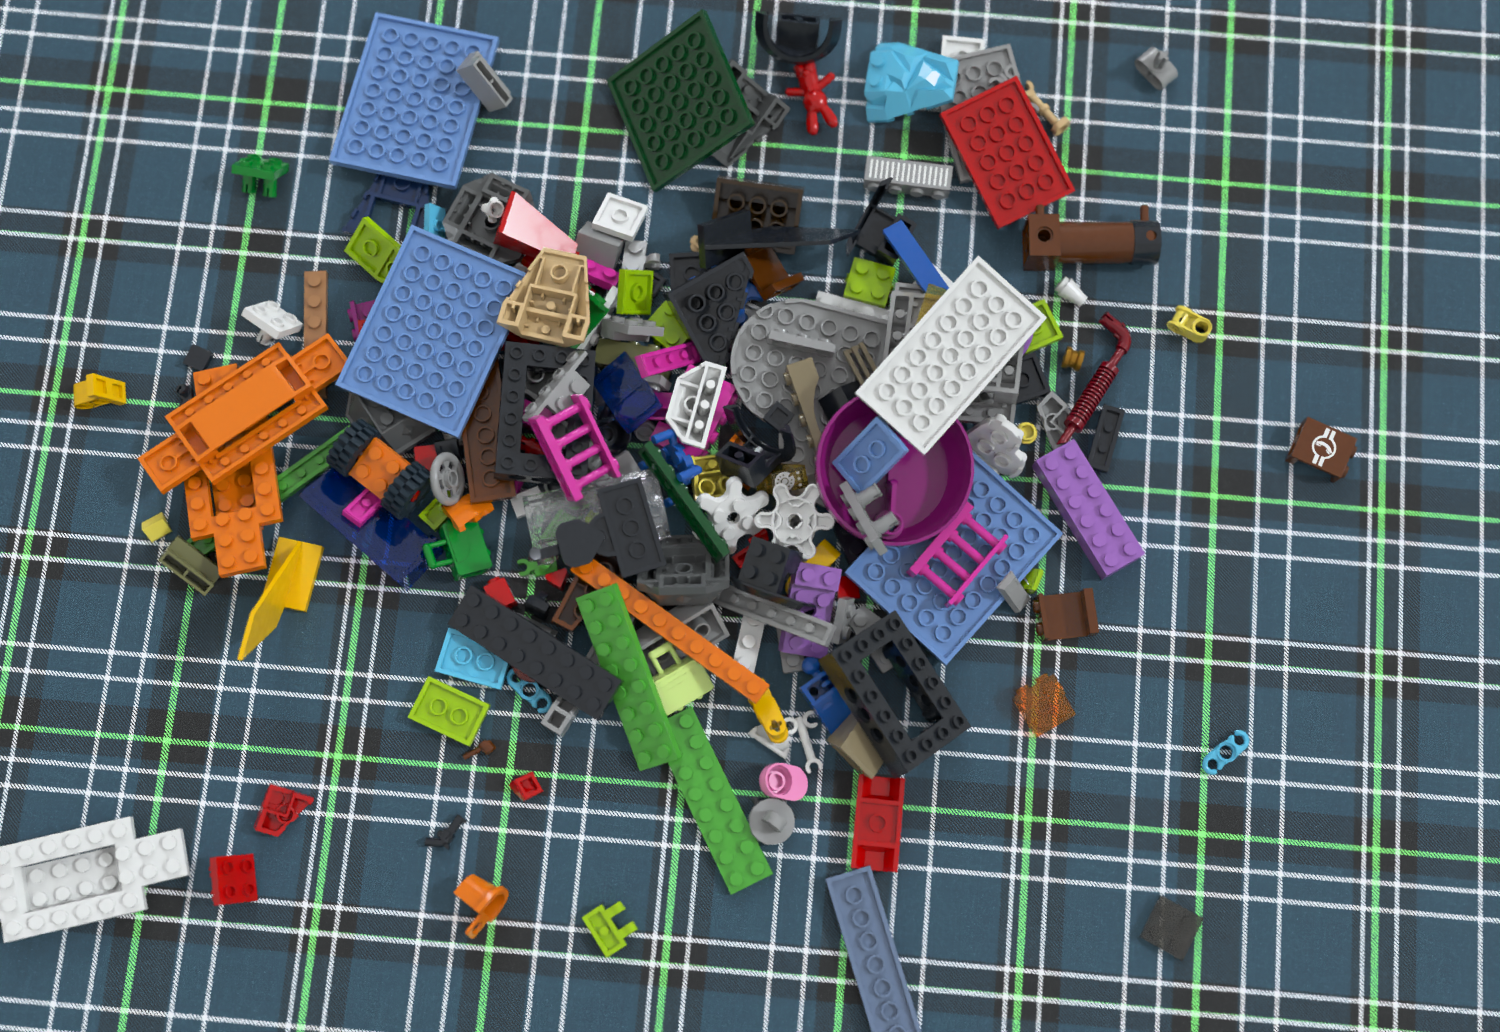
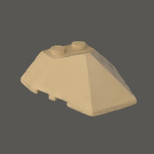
[497,247,590,347]

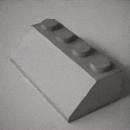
[635,602,730,677]

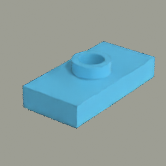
[424,203,446,238]

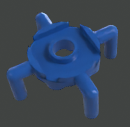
[638,428,702,508]

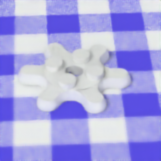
[693,476,769,554]
[754,483,835,559]

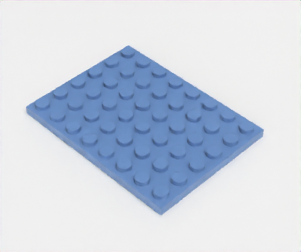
[329,12,500,190]
[335,224,526,439]
[844,452,1064,666]

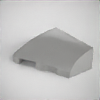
[1036,391,1071,450]

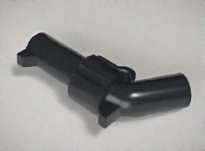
[425,814,467,850]

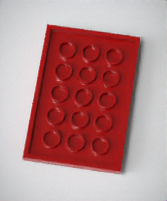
[939,76,1076,230]

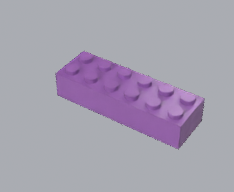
[1032,439,1145,580]

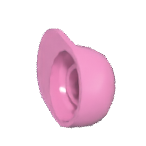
[759,763,808,801]

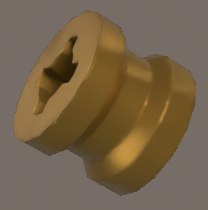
[1061,346,1085,372]

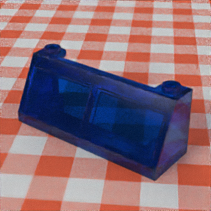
[299,468,444,591]

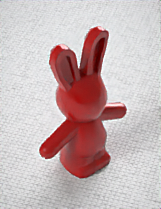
[785,62,838,136]

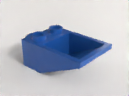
[798,657,852,735]

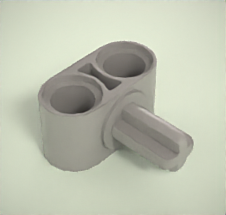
[1134,47,1178,90]

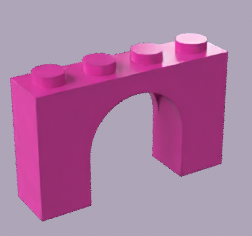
[649,364,739,457]

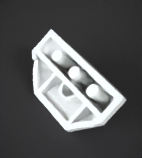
[665,361,727,450]

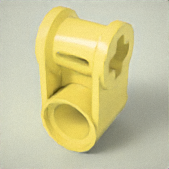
[1167,305,1212,343]

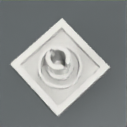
[241,300,304,345]

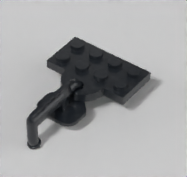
[526,477,667,578]

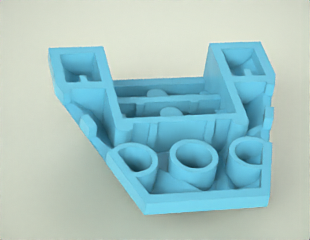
[864,42,959,123]

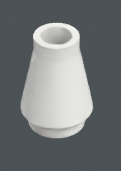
[1054,276,1088,307]

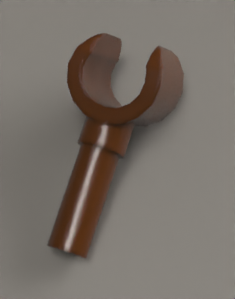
[462,740,496,760]

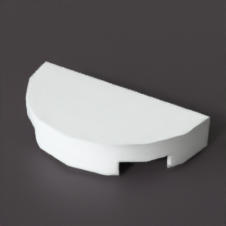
[748,725,789,760]

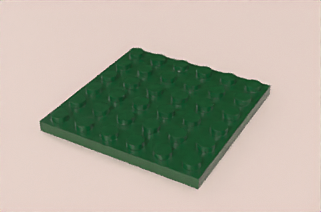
[606,9,755,192]

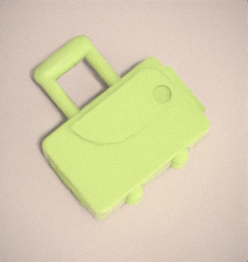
[648,642,714,716]

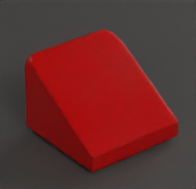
[836,576,860,601]

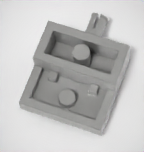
[601,316,664,342]

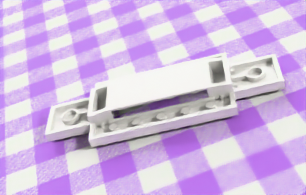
[0,816,190,943]

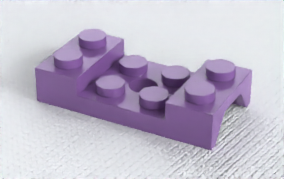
[778,562,842,658]

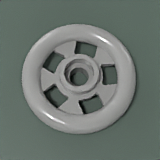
[430,452,465,506]

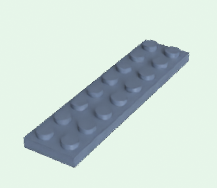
[825,865,922,1032]

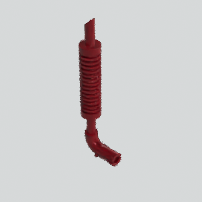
[1056,311,1131,445]

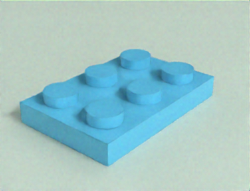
[435,628,509,690]

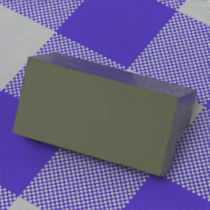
[158,535,220,596]

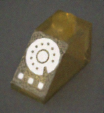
[756,463,809,494]

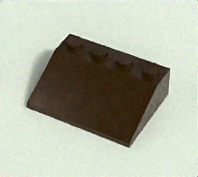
[712,175,804,255]

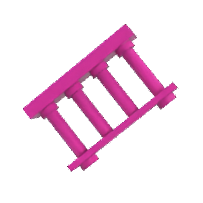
[528,394,621,502]
[906,501,1009,608]

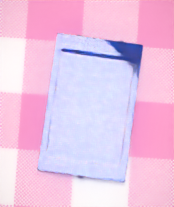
[594,351,663,434]

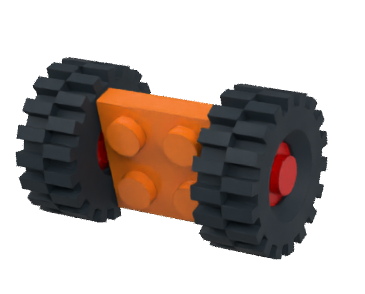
[326,418,431,520]

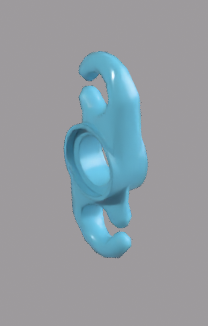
[506,668,553,714]
[1202,730,1249,775]

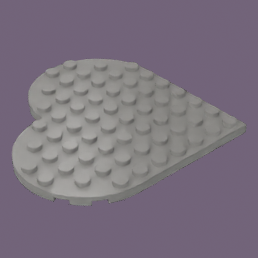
[730,298,888,508]

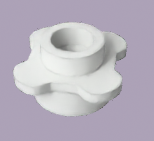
[481,197,504,223]

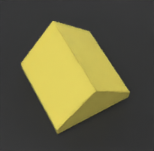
[142,512,172,543]

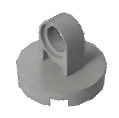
[748,798,795,845]

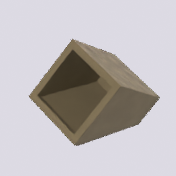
[826,713,883,779]

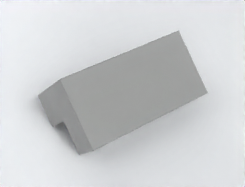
[456,51,513,112]

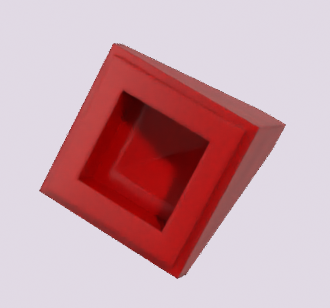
[509,771,543,801]

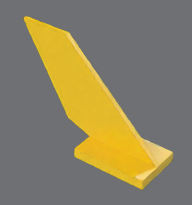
[237,537,324,660]

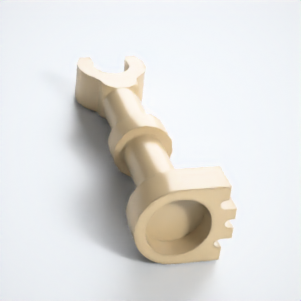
[1025,81,1071,136]

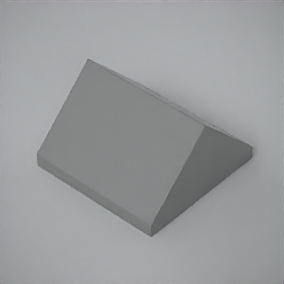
[576,221,626,270]

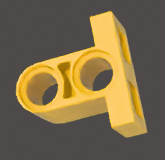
[73,373,126,409]

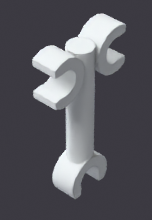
[784,711,823,774]

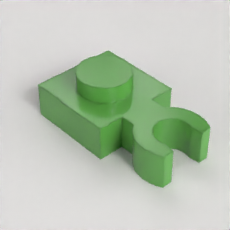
[517,556,558,578]

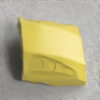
[691,454,729,501]

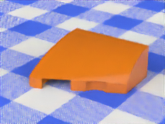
[441,493,494,532]

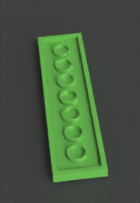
[576,583,682,771]
[668,707,773,895]

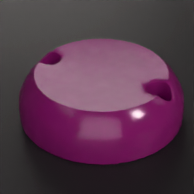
[815,396,974,547]

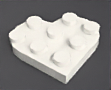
[966,414,1027,478]

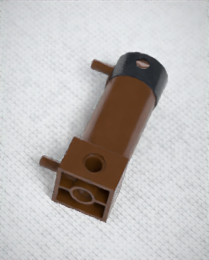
[1022,204,1162,271]

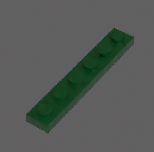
[638,440,730,563]

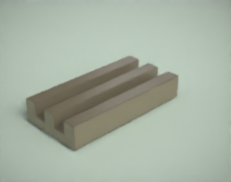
[843,342,877,386]

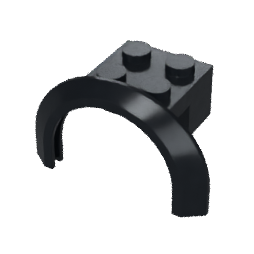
[755,10,842,65]
[845,177,917,267]
[715,404,796,488]
[730,536,816,612]

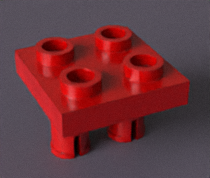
[209,854,258,906]

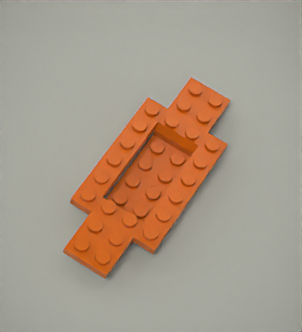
[137,333,348,495]
[184,363,284,578]

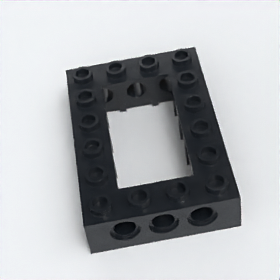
[493,341,596,485]
[818,610,971,779]

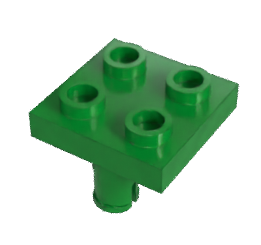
[231,154,289,197]

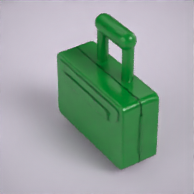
[422,520,492,581]

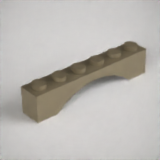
[783,357,821,464]

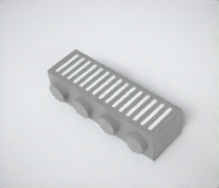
[863,156,953,200]

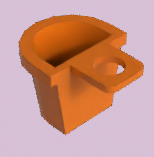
[453,874,509,939]

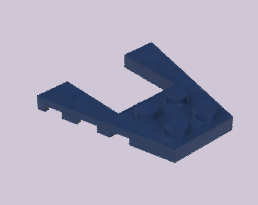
[341,174,430,236]

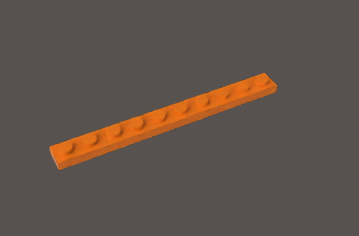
[570,559,770,705]

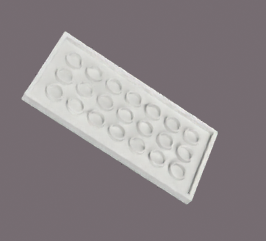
[854,256,1047,455]

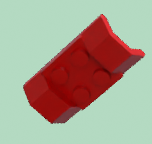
[851,774,905,873]

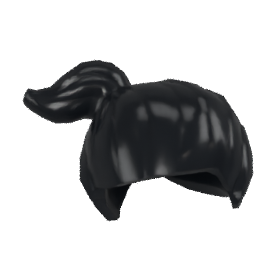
[597,402,631,455]

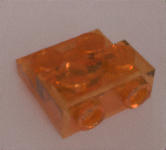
[1012,673,1076,738]

